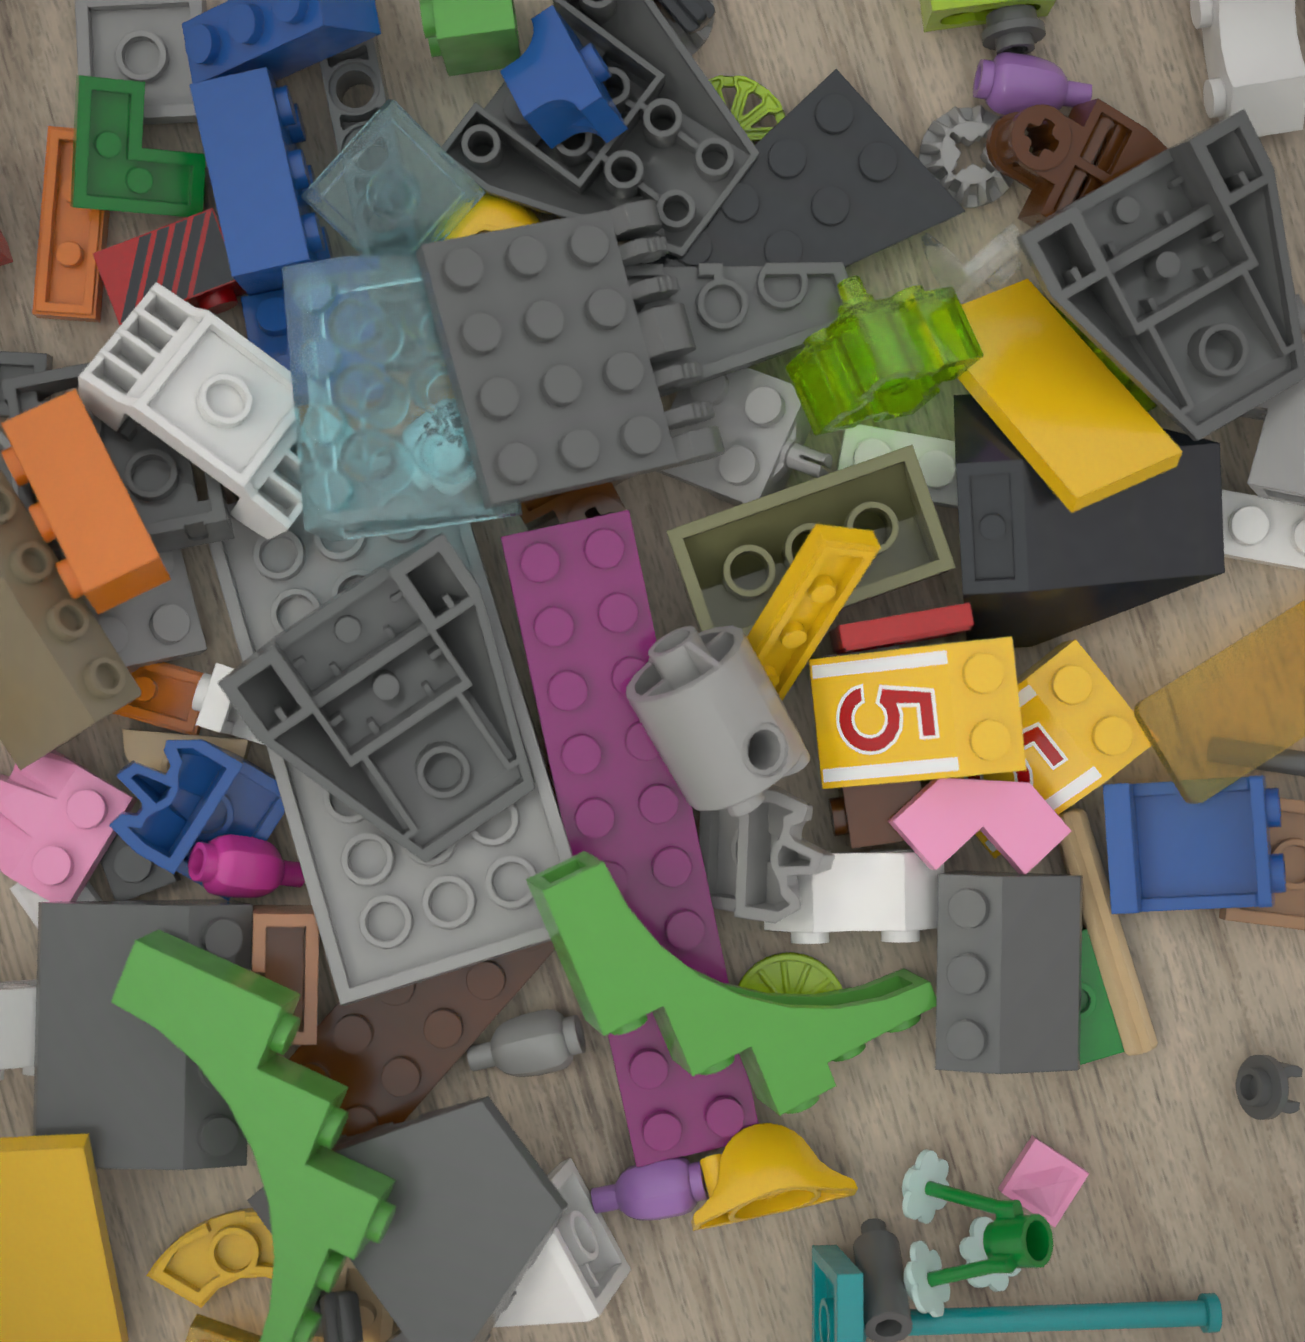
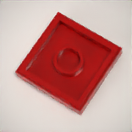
[829,603,974,654]

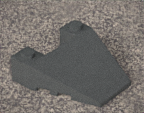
[247,1096,569,1342]

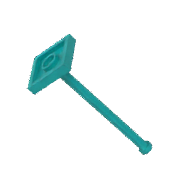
[812,1245,1223,1342]

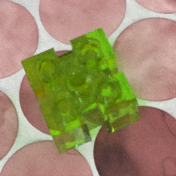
[785,276,984,436]

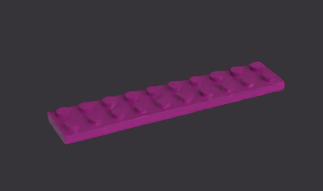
[500,510,759,1167]

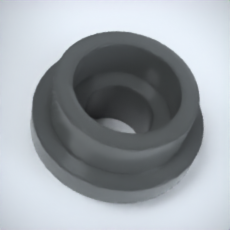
[981,4,1046,55]

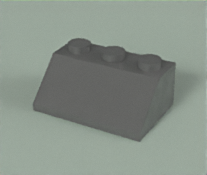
[935,870,1083,1074]

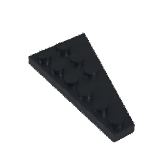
[639,69,966,268]

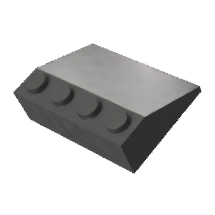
[33,899,253,1170]

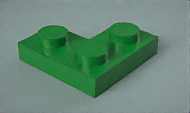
[70,75,206,217]

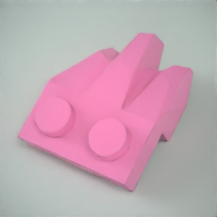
[0,750,138,902]

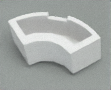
[1190,0,1305,137]
[764,849,945,944]

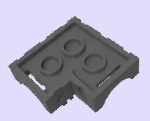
[1,362,234,561]

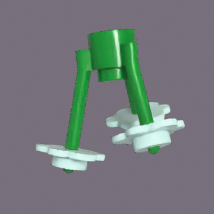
[902,1149,1054,1318]

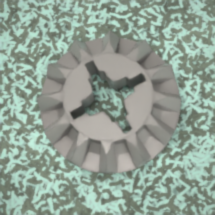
[919,105,1014,208]

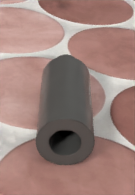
[853,1218,913,1342]

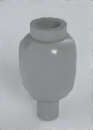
[467,1009,586,1077]

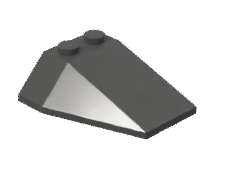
[1016,109,1305,441]
[218,533,535,863]

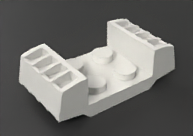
[78,282,359,539]

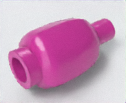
[188,835,305,898]

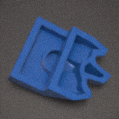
[109,739,285,901]

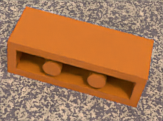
[1,389,172,615]

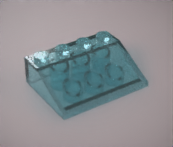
[282,255,522,542]

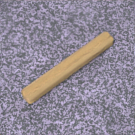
[1058,808,1158,1056]

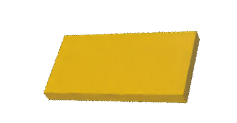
[921,278,1183,513]
[0,1134,129,1342]

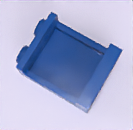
[1103,775,1286,914]

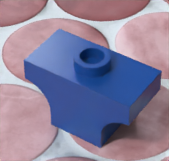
[500,5,628,149]

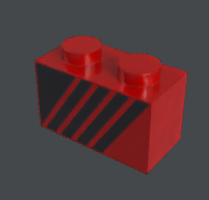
[92,208,247,326]

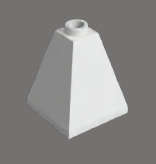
[493,1158,631,1327]

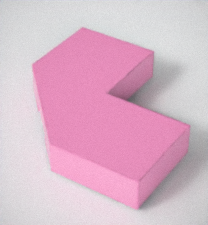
[888,778,1071,875]

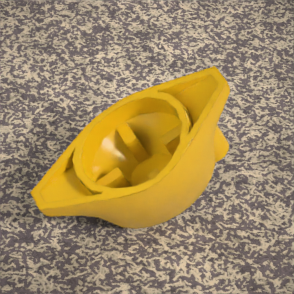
[691,1123,858,1231]

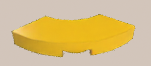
[146,1208,274,1308]

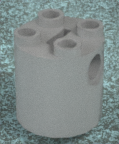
[626,625,811,817]

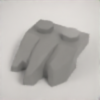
[699,785,835,923]

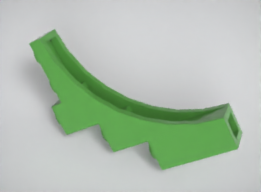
[525,851,936,1116]
[111,929,396,1342]

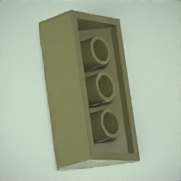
[666,444,956,637]

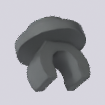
[1235,1055,1303,1120]

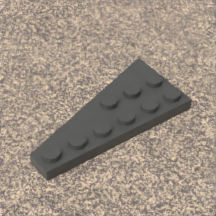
[624,262,865,398]

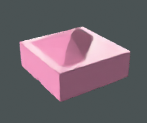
[998,1135,1089,1227]

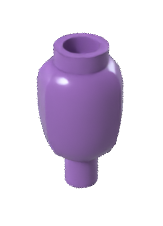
[973,52,1092,115]
[591,1157,709,1221]

